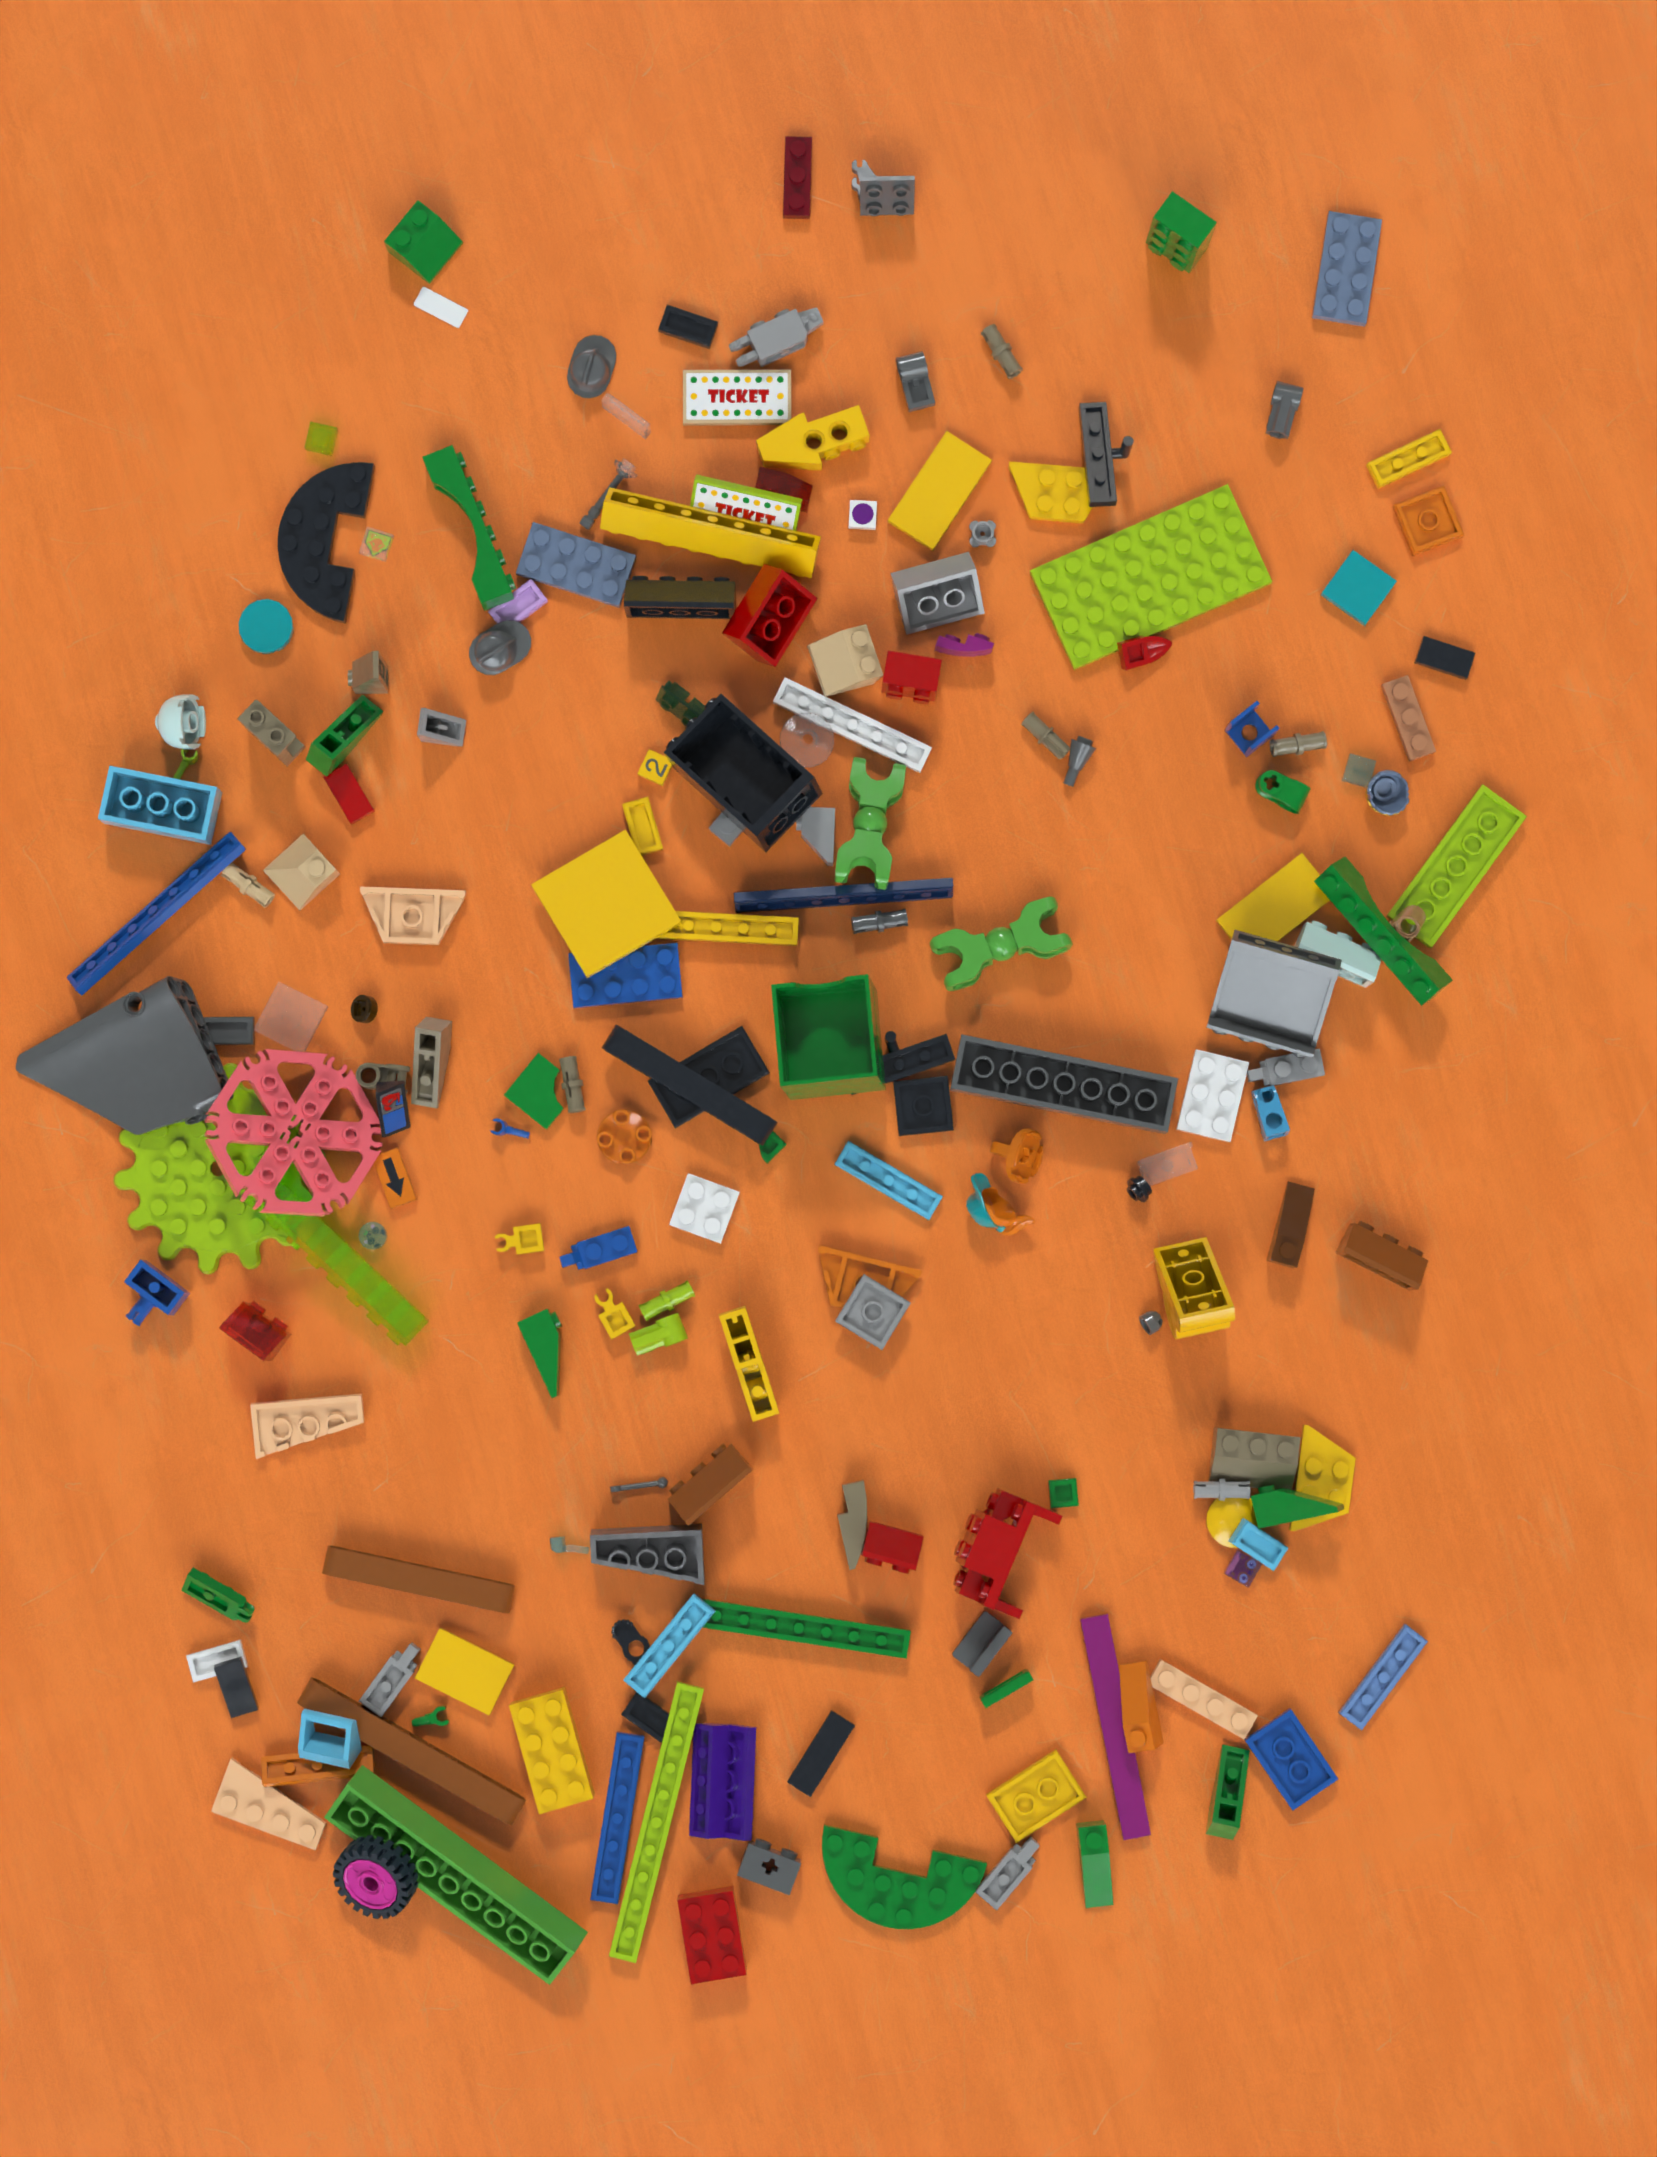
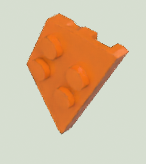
[818,1245,922,1308]

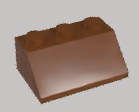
[1336,1221,1428,1290]
[668,1443,753,1526]

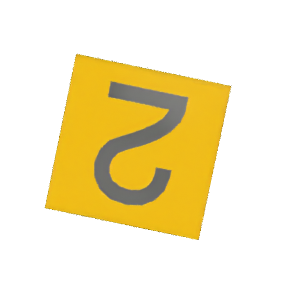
[638,749,672,786]

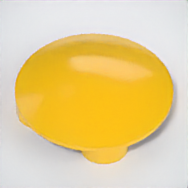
[1206,1498,1261,1548]

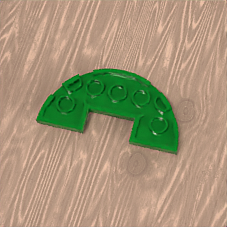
[822,1824,987,1929]

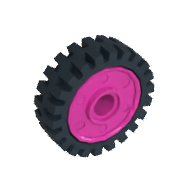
[333,1835,418,1919]

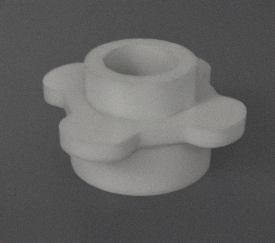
[969,520,996,548]

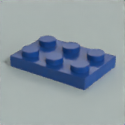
[1245,1708,1338,1811]

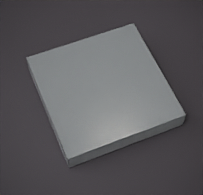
[835,1274,911,1350]

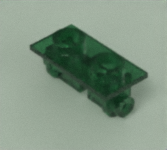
[655,680,705,726]

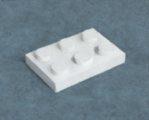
[1176,1049,1249,1142]

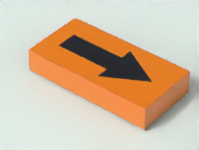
[374,1148,417,1209]

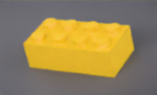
[509,1687,595,1814]

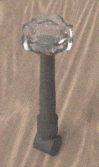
[579,458,638,530]

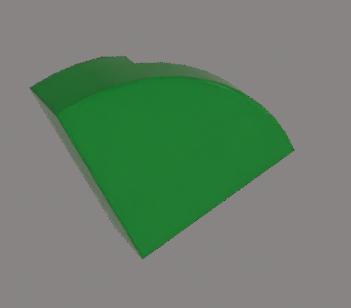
[759,1131,787,1164]

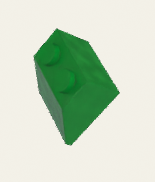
[384,200,463,284]

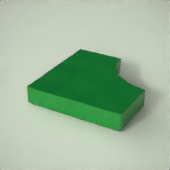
[504,1053,564,1130]

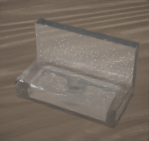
[1136,1142,1198,1186]

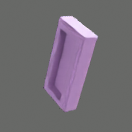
[488,579,548,624]

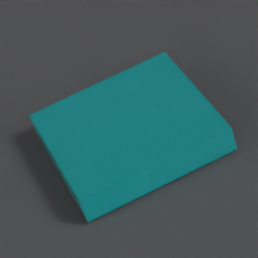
[1321,550,1397,626]

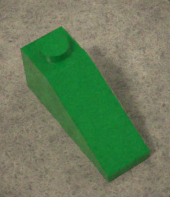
[306,694,383,777]
[517,1309,562,1398]
[1251,1485,1344,1529]
[1206,1745,1250,1840]
[1076,1820,1113,1908]

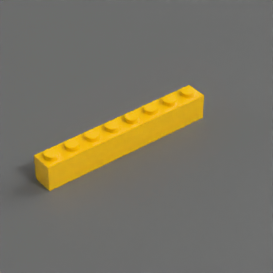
[600,487,821,578]

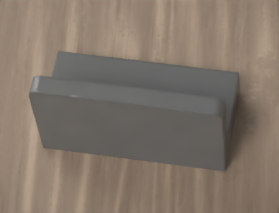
[952,1611,1013,1677]

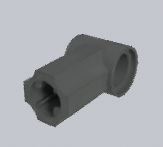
[1265,381,1303,439]

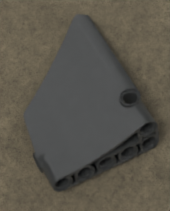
[16,976,234,1135]

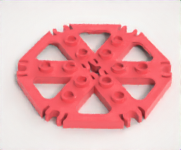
[205,1049,382,1217]

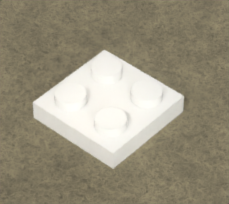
[669,1173,740,1244]

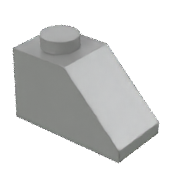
[796,807,835,866]

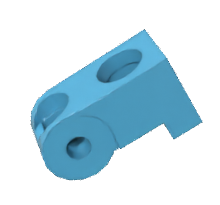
[1252,1085,1290,1142]

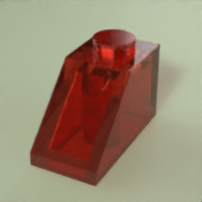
[755,467,813,513]

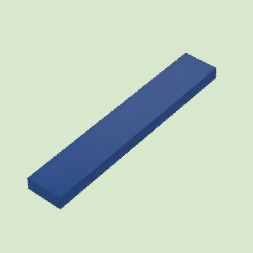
[590,1732,645,1904]

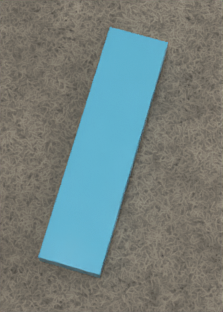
[834,1141,943,1220]
[623,1593,716,1698]

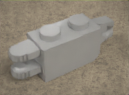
[729,307,823,367]

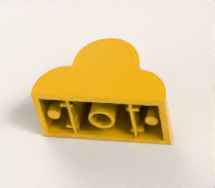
[1153,1237,1235,1340]

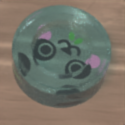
[359,1222,387,1250]

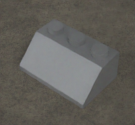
[890,552,985,635]

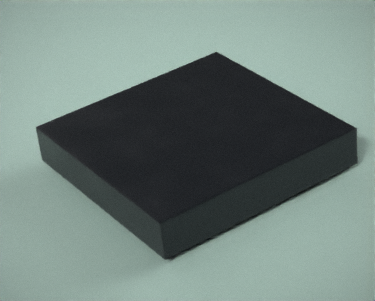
[893,1076,954,1136]

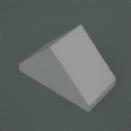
[417,708,466,747]

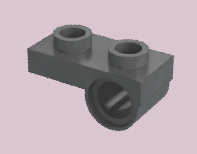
[895,351,935,412]

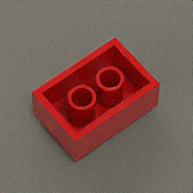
[722,564,818,667]
[677,1886,747,1985]

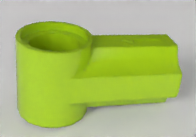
[629,1313,688,1356]

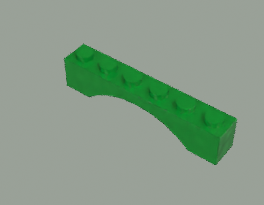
[422,445,516,611]
[1314,857,1453,1006]

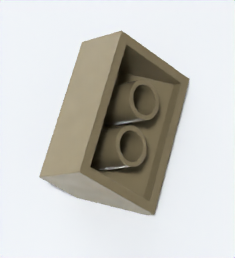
[1208,1427,1300,1490]

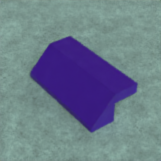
[689,1723,756,1841]

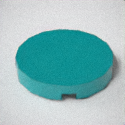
[238,599,294,654]

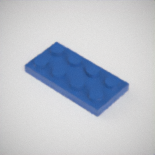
[568,943,683,1008]

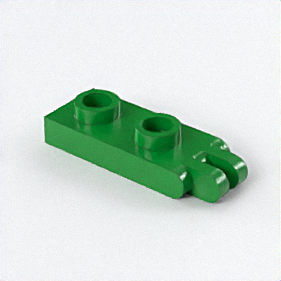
[181,1567,255,1623]

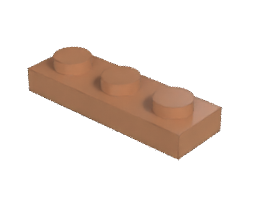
[1381,675,1436,762]

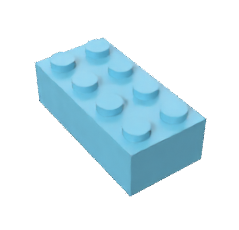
[98,766,222,845]

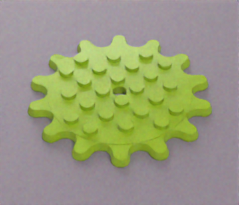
[113,1063,326,1274]

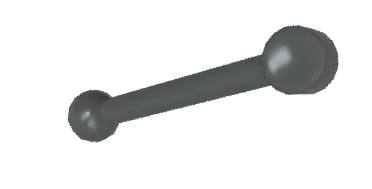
[610,1477,668,1492]

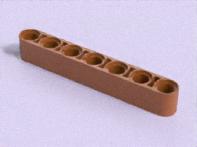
[322,1545,515,1613]

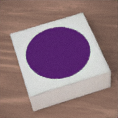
[848,500,877,530]

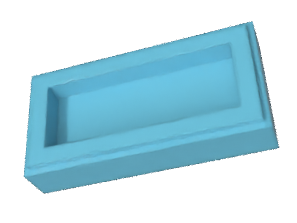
[1229,1518,1288,1571]

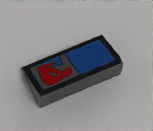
[376,1080,411,1137]

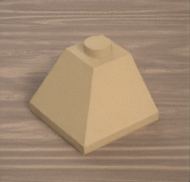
[263,834,340,910]

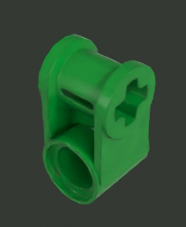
[1255,770,1311,814]

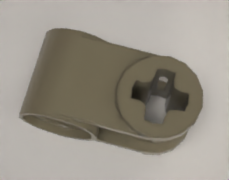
[356,1063,410,1095]

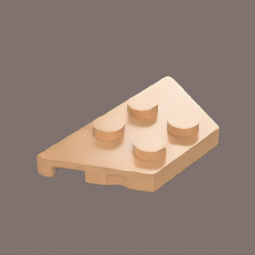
[360,887,467,945]

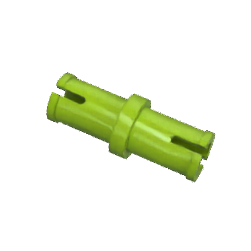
[638,1280,695,1321]

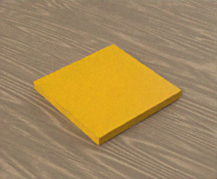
[531,829,682,979]

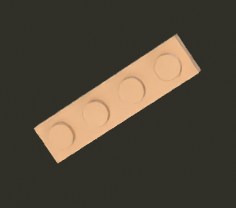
[1150,1659,1258,1740]

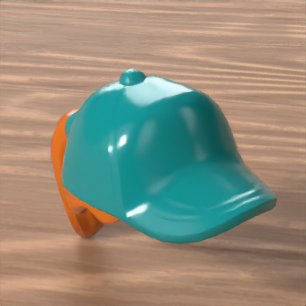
[966,1173,1035,1236]

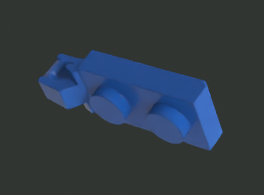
[559,1226,638,1270]

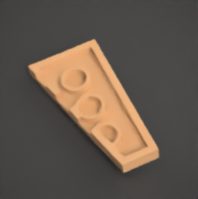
[250,1394,365,1459]
[211,1757,327,1850]

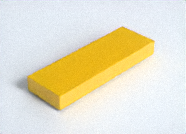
[1366,429,1452,489]

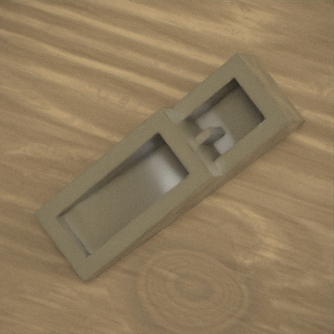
[837,1480,867,1570]

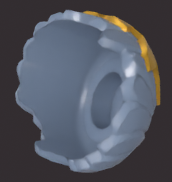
[1366,770,1409,816]

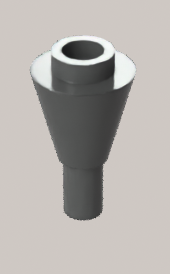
[1063,736,1097,787]

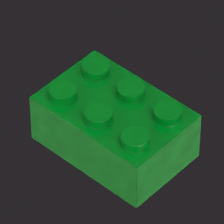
[1146,191,1217,273]

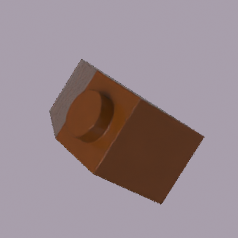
[1266,1181,1315,1268]

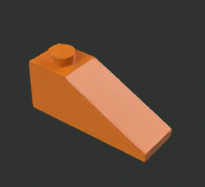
[1119,1660,1164,1753]

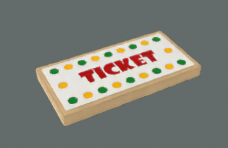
[683,370,791,426]

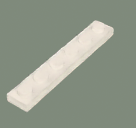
[773,677,932,773]

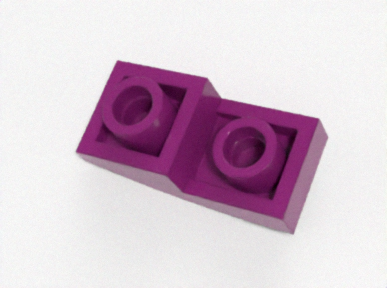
[935,633,994,657]

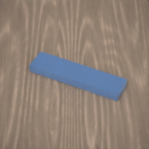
[1338,1624,1428,1730]

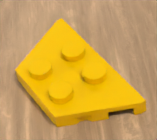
[1008,461,1093,523]
[1289,1425,1356,1531]

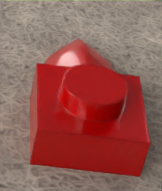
[1117,636,1172,670]

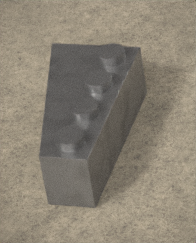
[590,1524,705,1585]

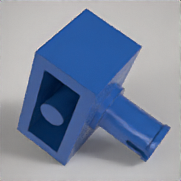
[124,1260,190,1326]

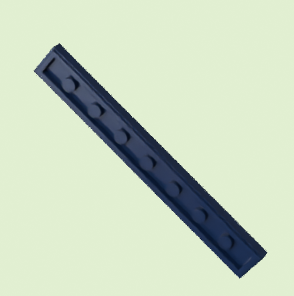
[734,878,953,913]

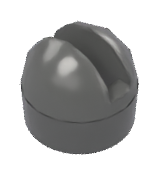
[1139,1311,1163,1335]

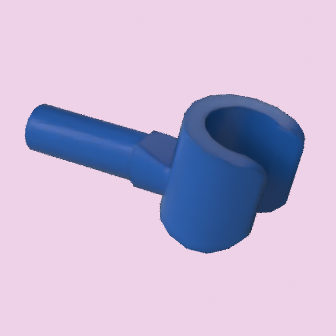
[490,1118,530,1139]

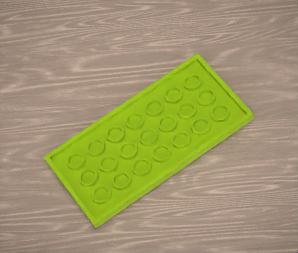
[1030,484,1272,670]

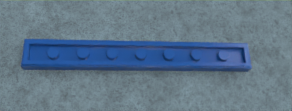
[66,832,246,996]

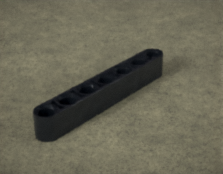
[601,1025,778,1146]

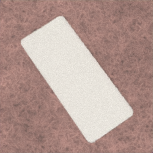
[414,287,468,328]

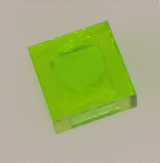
[304,421,338,456]

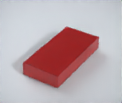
[323,763,375,825]

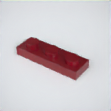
[783,136,812,219]

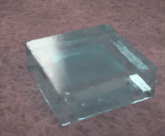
[1342,753,1376,788]

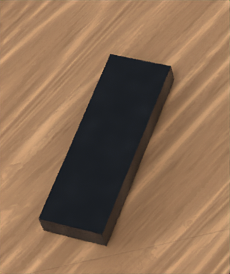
[787,1710,855,1797]

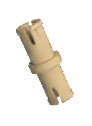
[221,862,275,908]

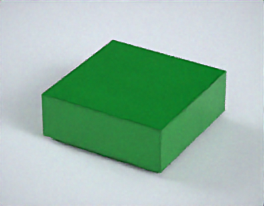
[1048,1478,1079,1508]

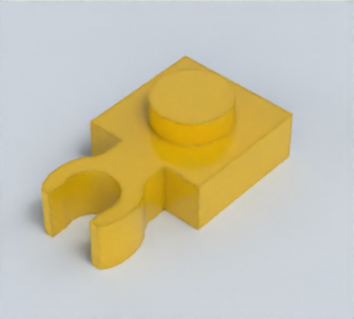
[495,1223,545,1255]
[594,1288,636,1340]

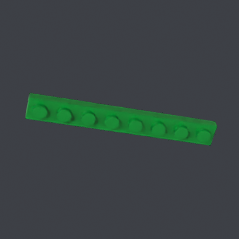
[701,1598,911,1659]

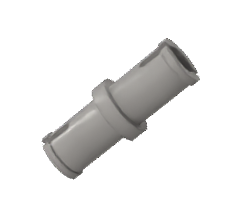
[1193,1479,1250,1501]

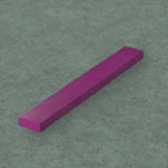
[1080,1614,1151,1840]

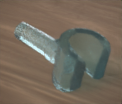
[550,1536,589,1554]

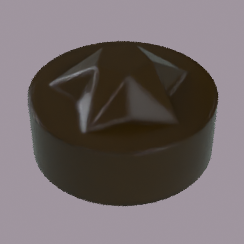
[351,995,378,1023]

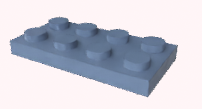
[1312,211,1382,327]
[516,522,636,608]

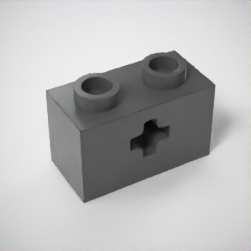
[737,1838,801,1895]

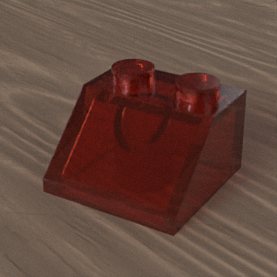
[219,1300,291,1361]

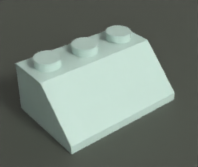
[1294,921,1381,988]

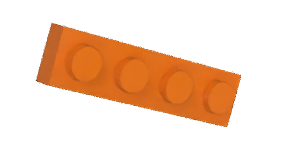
[261,1745,375,1787]

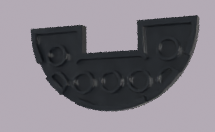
[278,462,375,623]

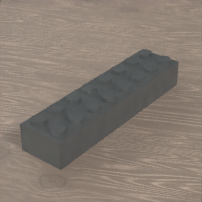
[950,1034,1178,1134]

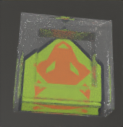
[359,527,394,562]

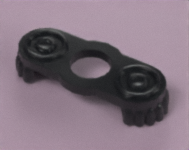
[611,1619,650,1666]

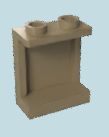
[237,700,305,767]

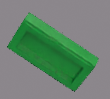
[979,1669,1033,1708]

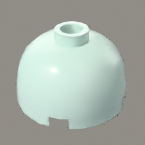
[155,694,206,749]

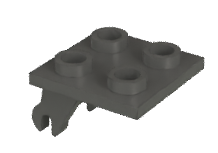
[851,160,915,216]

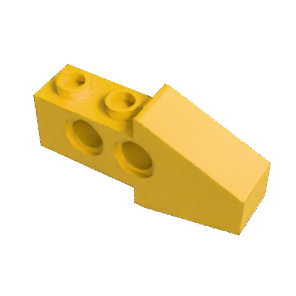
[756,405,870,470]
[719,1306,779,1422]

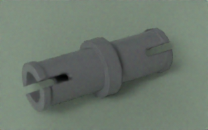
[851,909,908,934]

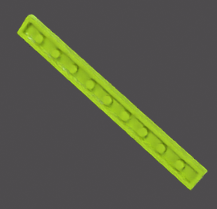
[609,1681,704,1963]

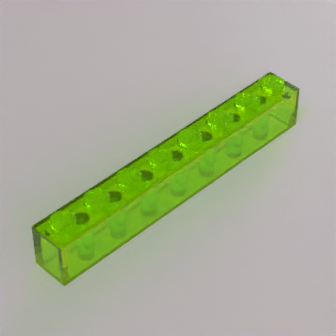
[245,1181,429,1346]

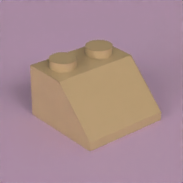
[807,624,883,697]

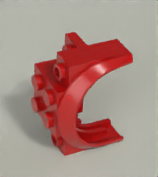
[953,1488,1063,1619]

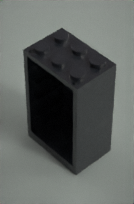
[664,694,823,852]

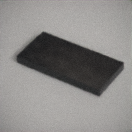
[648,1026,770,1129]

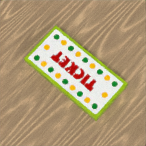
[690,474,802,531]

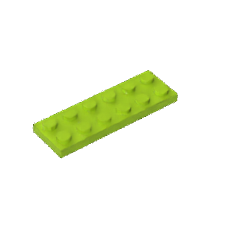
[1386,784,1527,948]

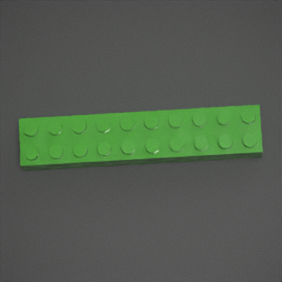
[324,1765,588,1985]

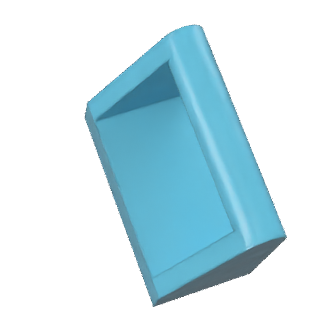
[298,1709,362,1769]

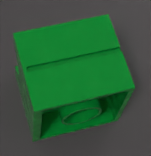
[771,974,886,1100]

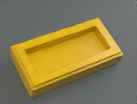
[622,797,663,856]

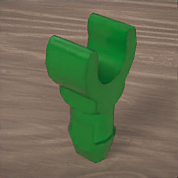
[412,1705,450,1727]

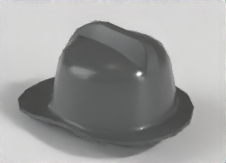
[567,335,616,398]
[469,620,531,675]

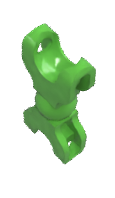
[834,757,906,890]
[929,896,1073,991]

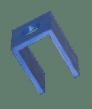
[1225,701,1280,757]

